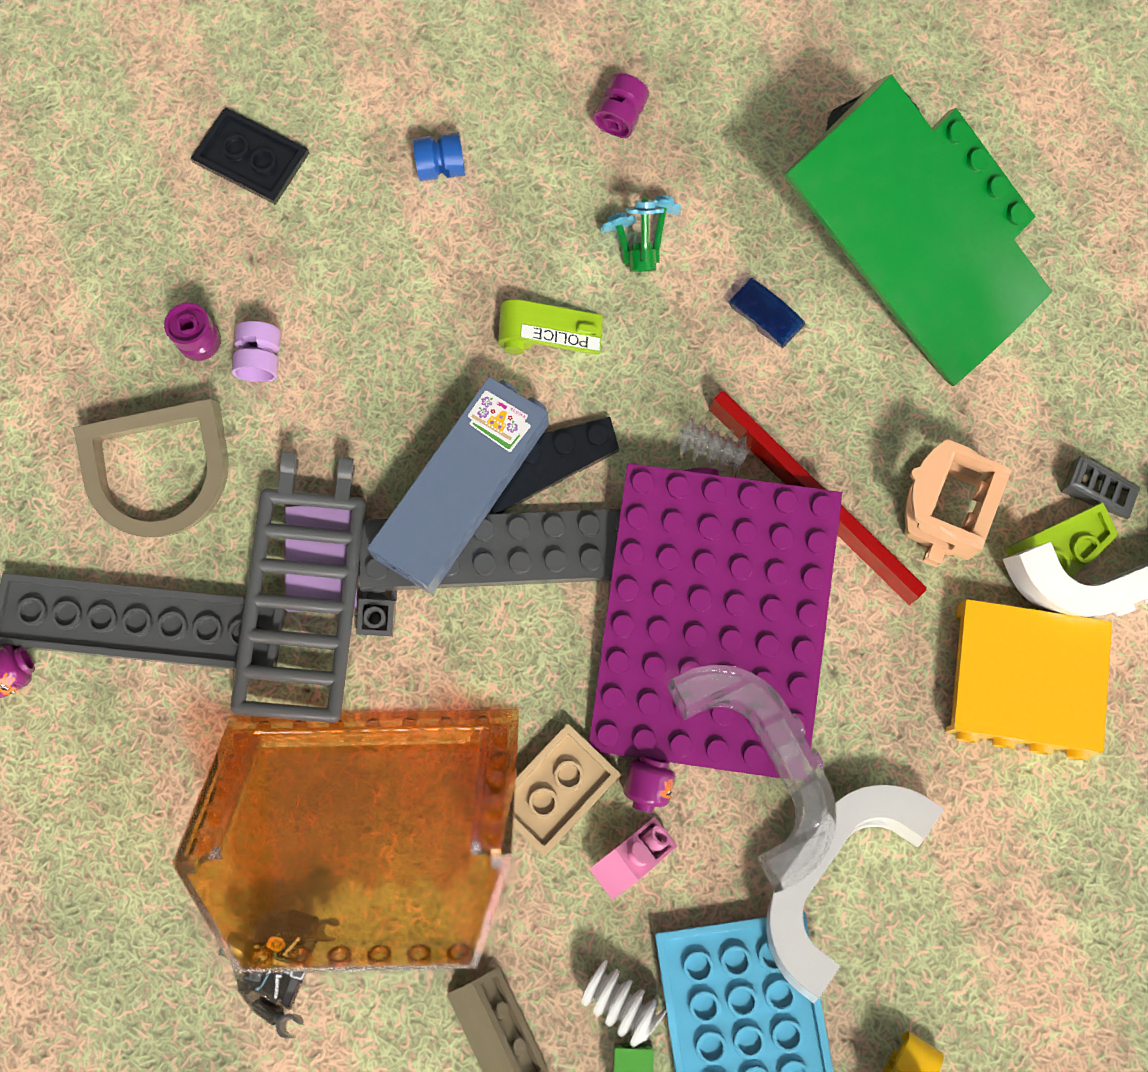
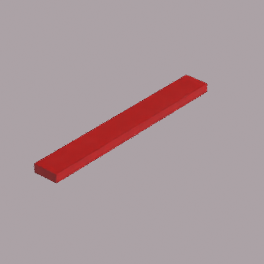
[709,391,927,605]

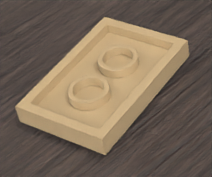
[491,724,621,857]

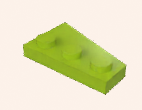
[1005,503,1119,611]

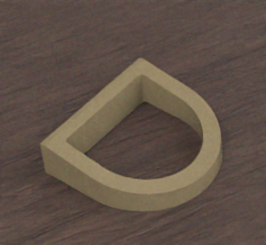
[73,398,229,537]

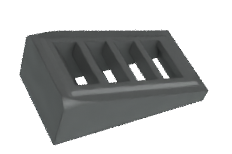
[1061,456,1141,520]

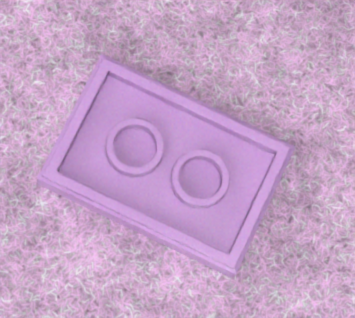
[285,506,359,612]

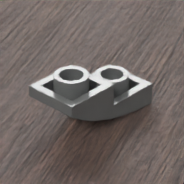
[356,589,398,636]

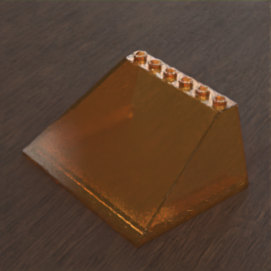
[173,709,519,973]

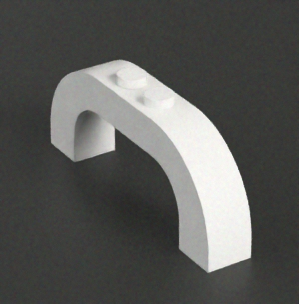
[1003,542,1148,617]
[766,785,944,1004]

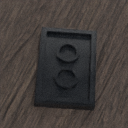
[190,107,309,205]

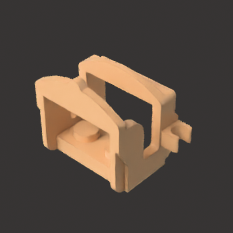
[904,439,1012,567]

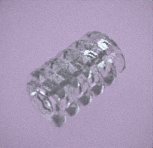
[673,412,751,478]

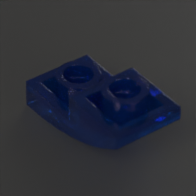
[729,278,806,349]

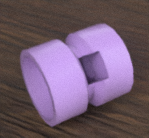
[232,321,281,382]

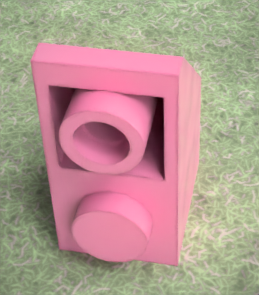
[589,816,677,900]

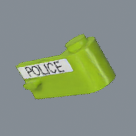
[498,299,603,354]

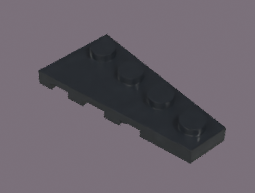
[491,417,619,514]

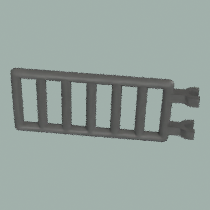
[230,452,367,723]

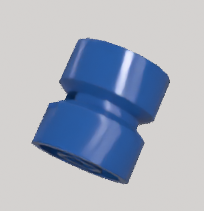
[413,132,465,182]

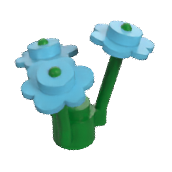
[600,195,682,272]

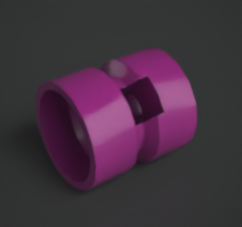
[593,73,649,139]
[164,303,221,361]

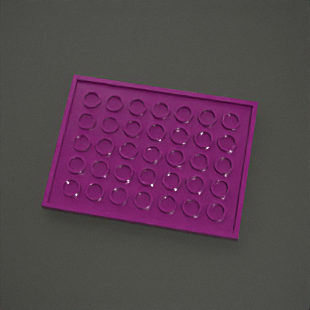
[589,463,843,782]

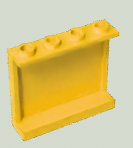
[945,599,1112,761]

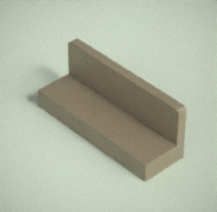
[447,966,549,1072]

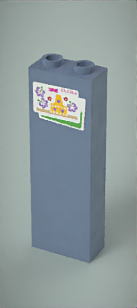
[367,377,549,595]

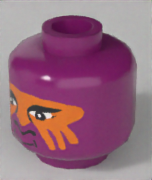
[0,644,35,698]
[623,755,676,813]

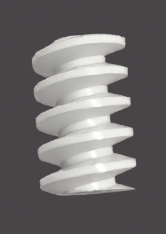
[581,960,668,1047]

